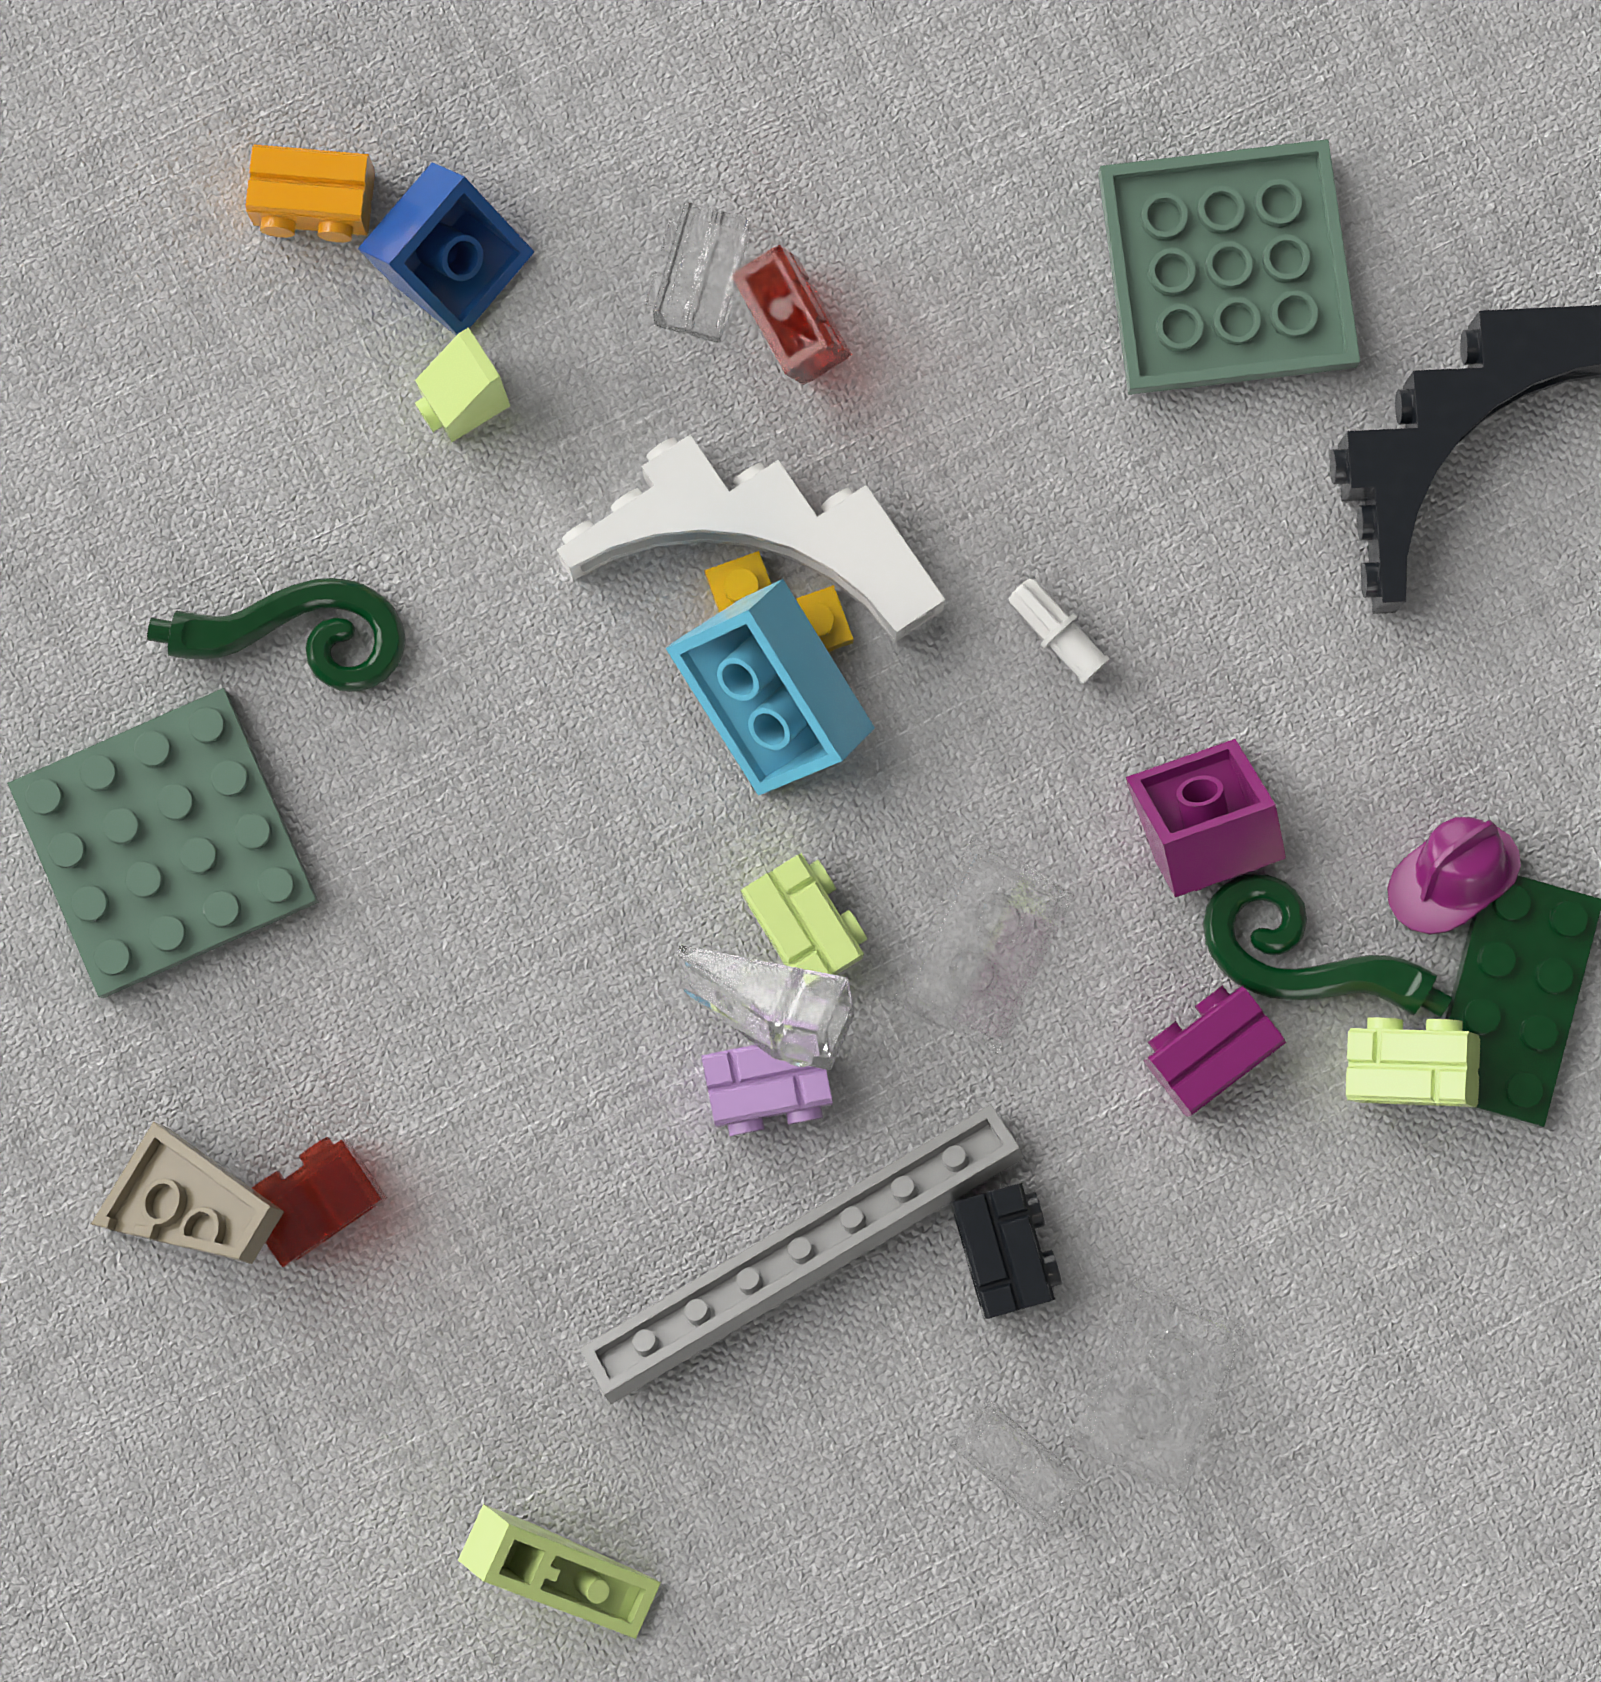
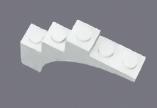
[557,435,945,642]

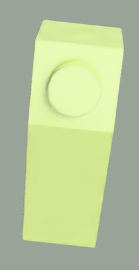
[458,1504,661,1639]

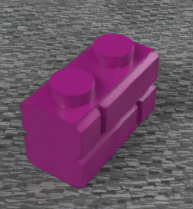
[1143,985,1286,1117]

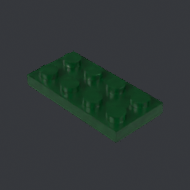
[1445,875,1601,1128]

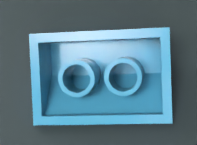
[666,579,875,796]

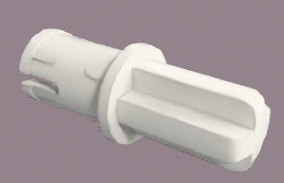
[1008,578,1110,684]

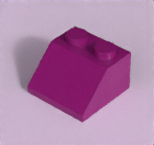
[1126,739,1286,898]

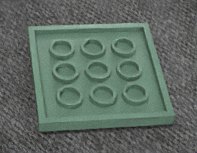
[1098,139,1361,395]
[7,688,319,998]

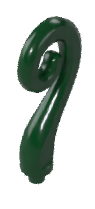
[147,578,406,692]
[1203,874,1452,1018]

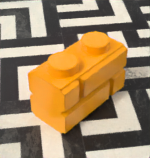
[245,144,375,243]

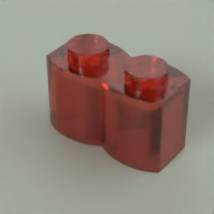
[252,1136,387,1268]

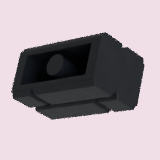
[950,1183,1062,1319]

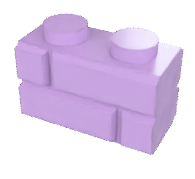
[701,1032,833,1136]

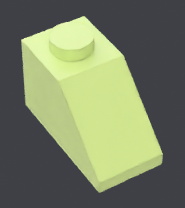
[415,327,510,442]

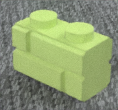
[741,853,867,995]
[1346,1017,1480,1107]

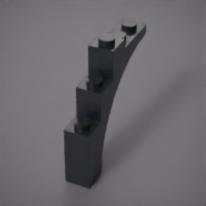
[1330,305,1601,614]

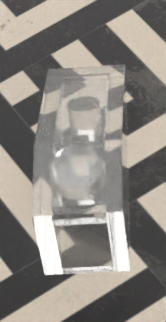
[676,945,854,1070]

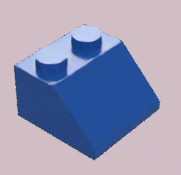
[358,162,534,336]

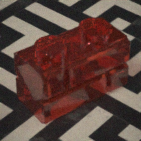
[731,245,852,385]

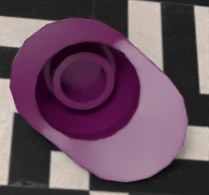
[1387,817,1521,935]

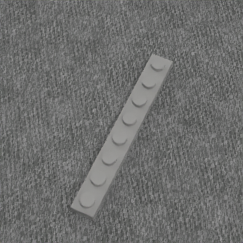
[580,1104,1024,1404]

